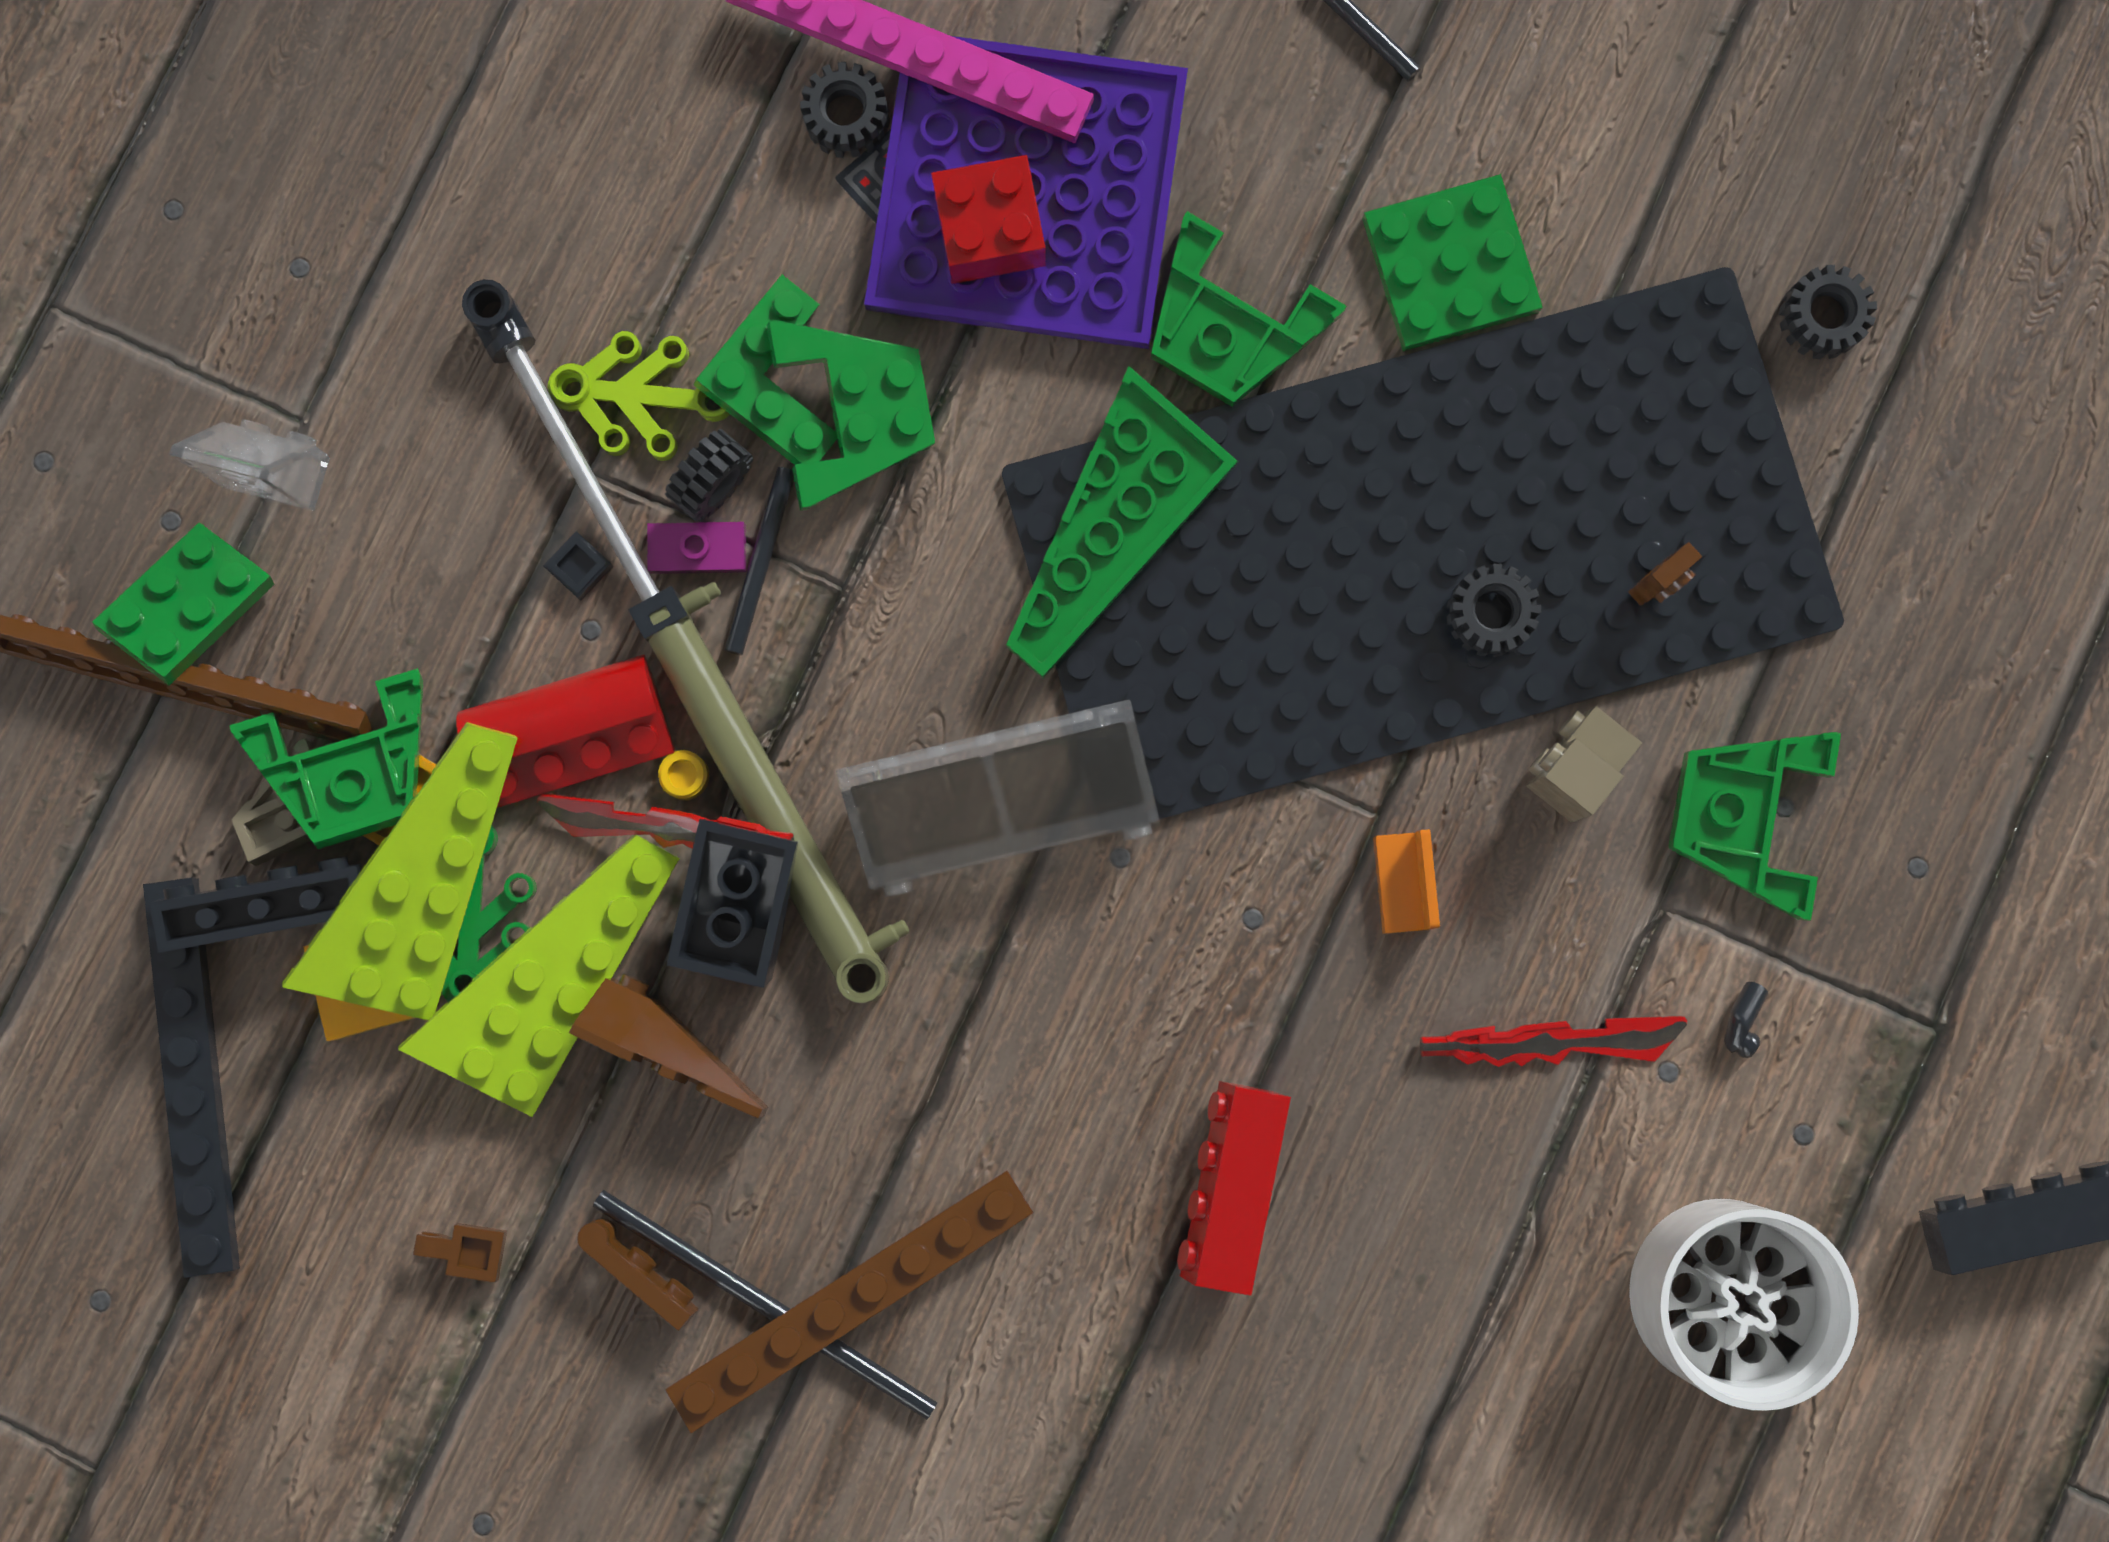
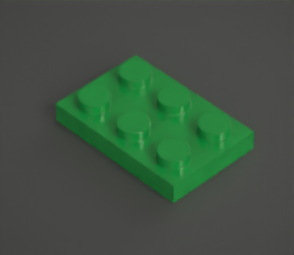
[92,522,275,686]

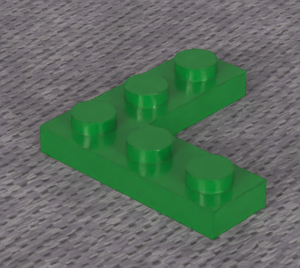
[693,274,837,465]

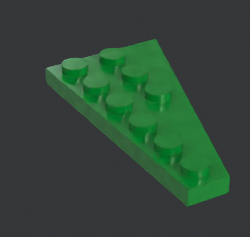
[1006,366,1238,679]

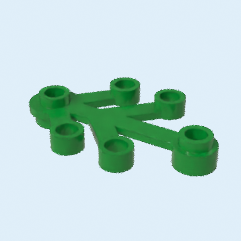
[442,825,537,1003]

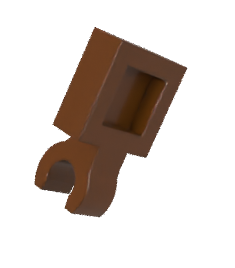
[413,1223,507,1283]

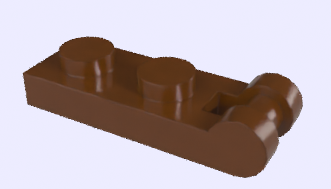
[577,1218,699,1331]

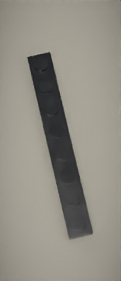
[143,877,240,1278]

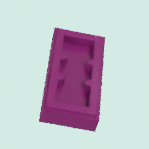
[647,522,746,574]

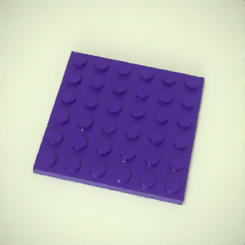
[864,36,1188,349]

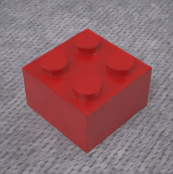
[931,155,1046,284]

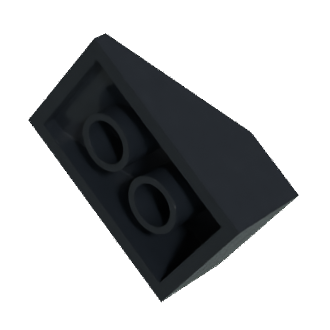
[666,819,798,988]

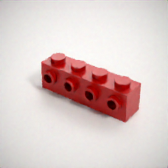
[1178,1081,1291,1296]

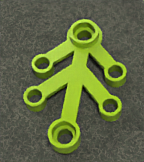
[547,331,730,461]

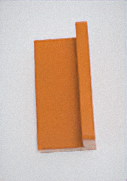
[1373,829,1440,934]

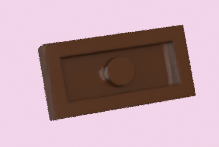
[1628,542,1702,606]

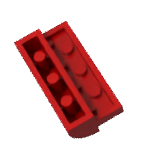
[456,654,675,808]

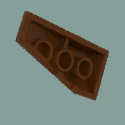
[569,974,768,1118]

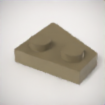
[231,738,314,866]

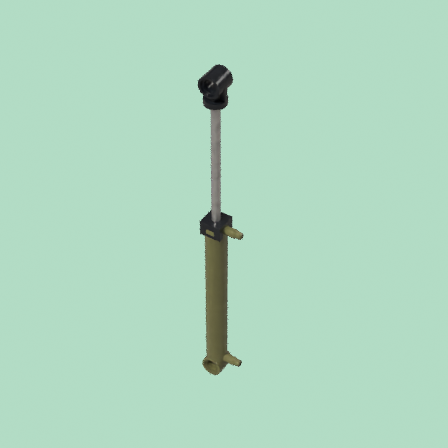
[462,279,910,1003]

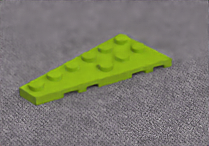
[282,722,517,1021]
[398,835,680,1117]

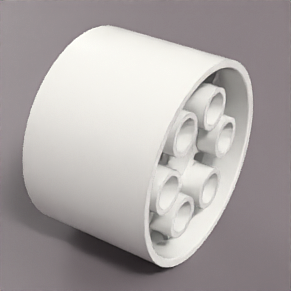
[1630,1199,1859,1411]

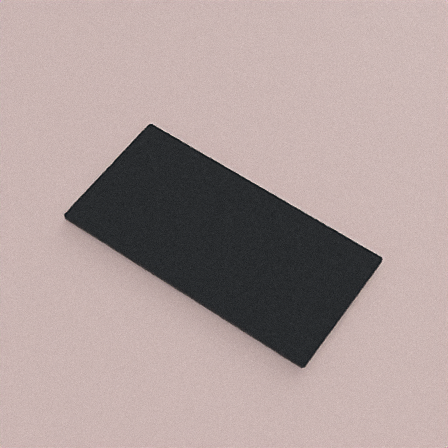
[1002,267,1844,833]

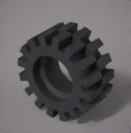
[800,62,889,158]
[1779,265,1877,359]
[665,429,753,522]
[1447,564,1541,657]

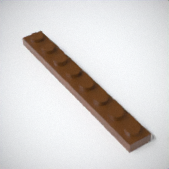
[0,614,373,742]
[665,1171,1033,1433]

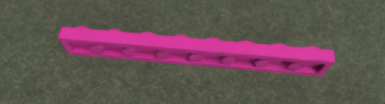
[726,0,1094,143]

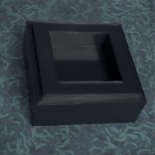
[543,531,614,601]

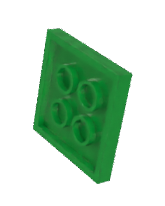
[1362,174,1543,352]

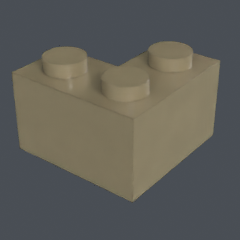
[1526,706,1642,823]

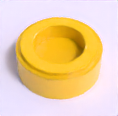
[658,750,709,800]

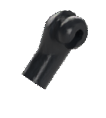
[1724,982,1768,1058]

